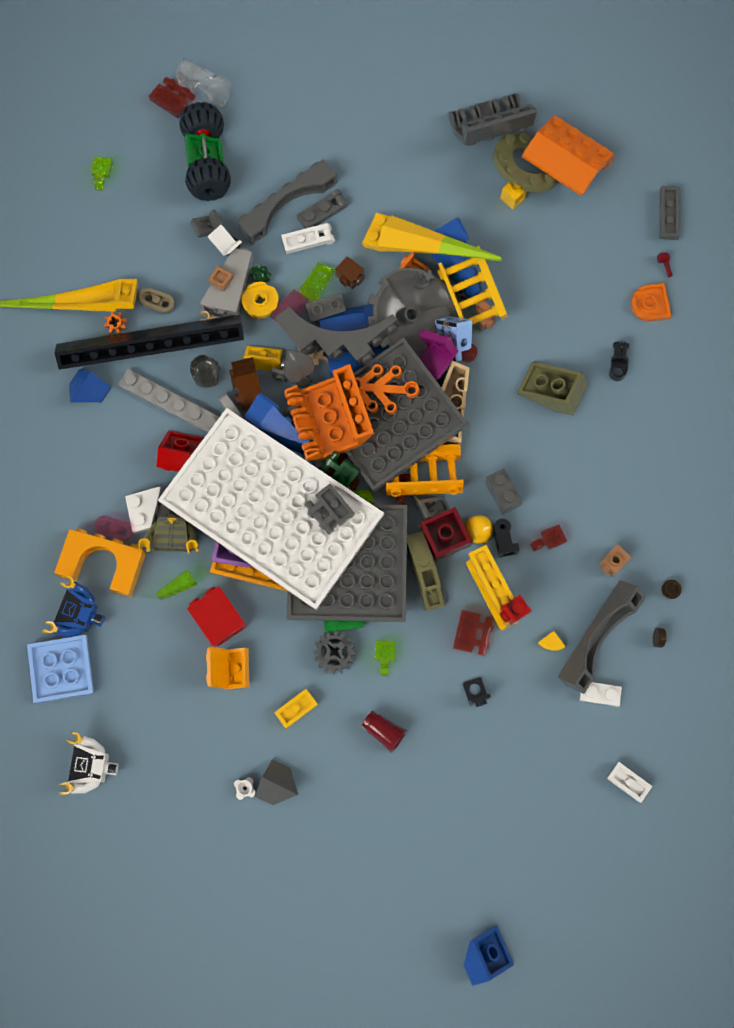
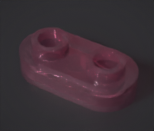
[94,516,133,542]

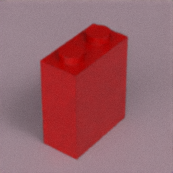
[187,586,247,647]

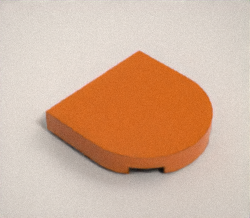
[631,283,672,322]

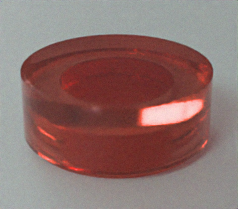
[462,343,477,363]

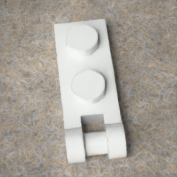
[281,223,335,254]

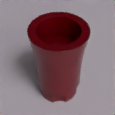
[361,711,407,753]

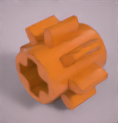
[104,311,128,334]

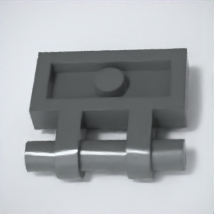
[305,483,355,535]

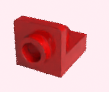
[499,595,532,625]

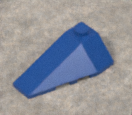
[431,218,482,298]
[244,393,313,456]

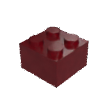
[419,507,472,562]

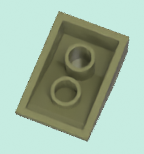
[517,361,588,416]

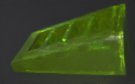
[300,262,334,302]
[156,570,198,600]

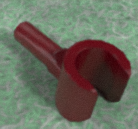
[657,252,673,278]

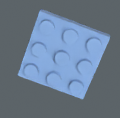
[27,635,94,704]

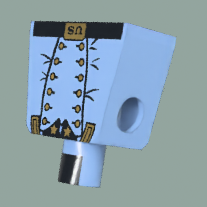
[435,316,472,361]

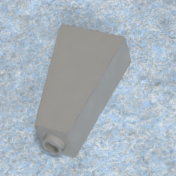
[200,248,254,317]

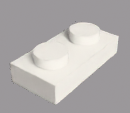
[579,682,622,707]
[606,762,652,803]

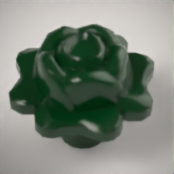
[250,264,271,282]

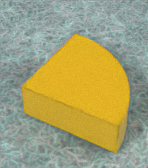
[538,631,565,651]

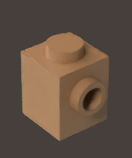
[599,544,632,577]

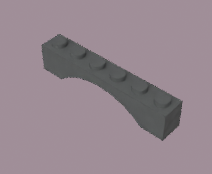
[237,159,337,245]
[558,580,646,694]

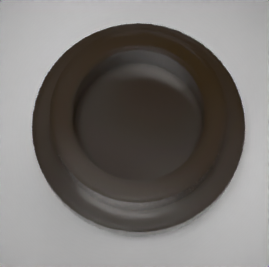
[661,580,682,599]

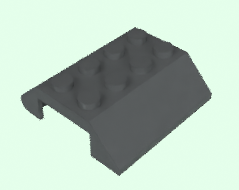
[448,93,537,146]

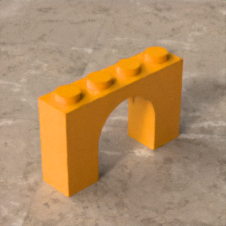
[54,528,146,597]

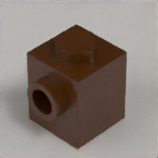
[335,256,365,289]

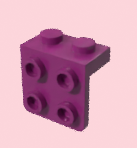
[418,329,459,380]

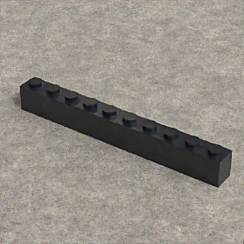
[54,314,244,370]

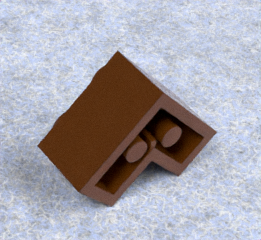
[229,357,262,411]

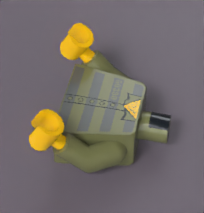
[138,508,199,554]

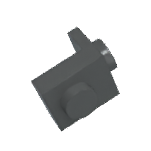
[190,210,222,238]

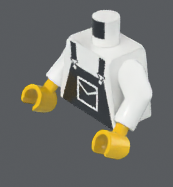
[59,731,118,795]

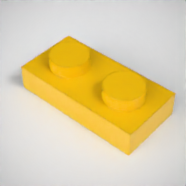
[274,689,318,729]

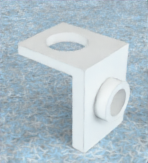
[207,225,241,256]

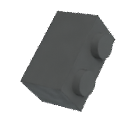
[485,468,522,515]

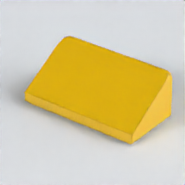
[244,346,283,371]

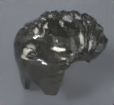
[190,355,220,388]

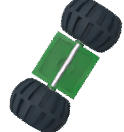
[179,102,231,201]

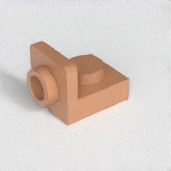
[475,300,496,331]

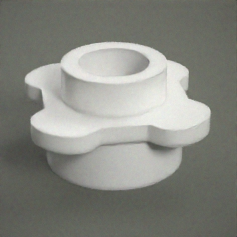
[234,777,256,800]

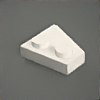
[125,487,163,534]

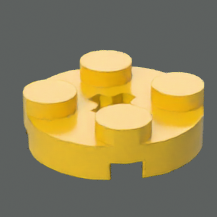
[242,282,279,319]

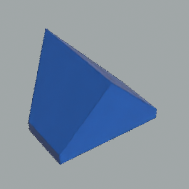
[69,369,111,403]

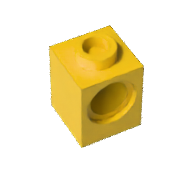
[500,183,527,210]

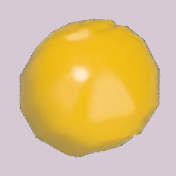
[464,515,494,544]

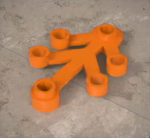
[355,364,420,415]

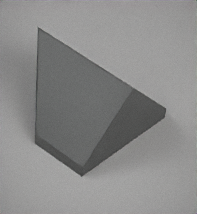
[411,494,450,521]
[255,760,299,805]

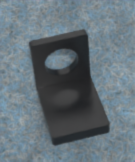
[463,677,491,707]

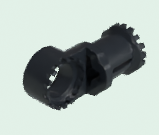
[609,341,630,381]

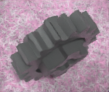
[313,631,356,675]

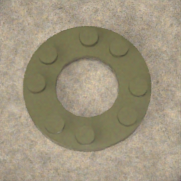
[493,132,558,193]

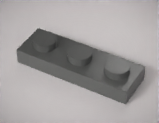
[660,186,680,240]

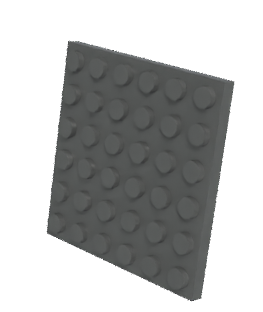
[346,337,469,492]
[287,504,407,622]

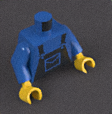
[42,575,105,637]

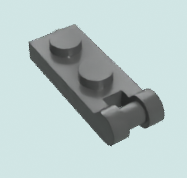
[297,189,349,229]

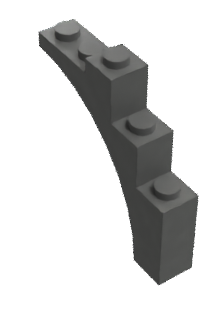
[275,307,400,366]

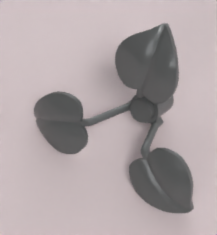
[282,350,334,427]

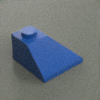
[464,925,514,986]

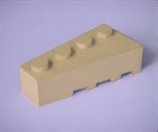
[441,361,470,444]

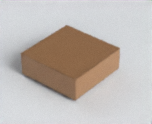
[208,265,234,291]

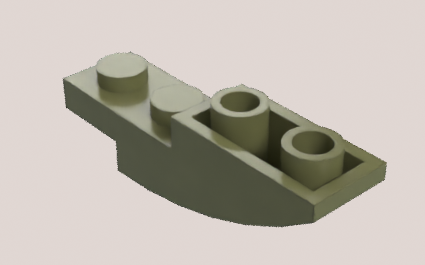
[407,531,445,611]

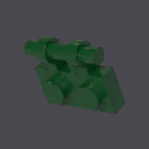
[318,450,361,488]

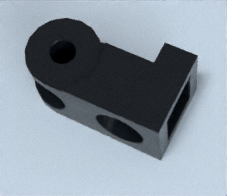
[493,519,520,558]

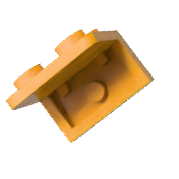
[206,647,249,690]

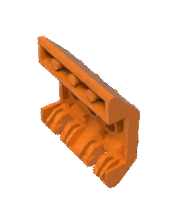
[522,115,615,196]
[284,364,374,461]

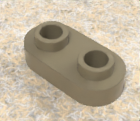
[139,288,175,314]

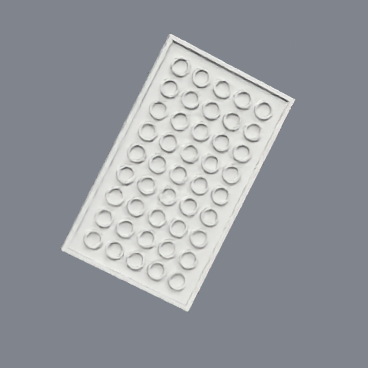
[158,408,384,610]

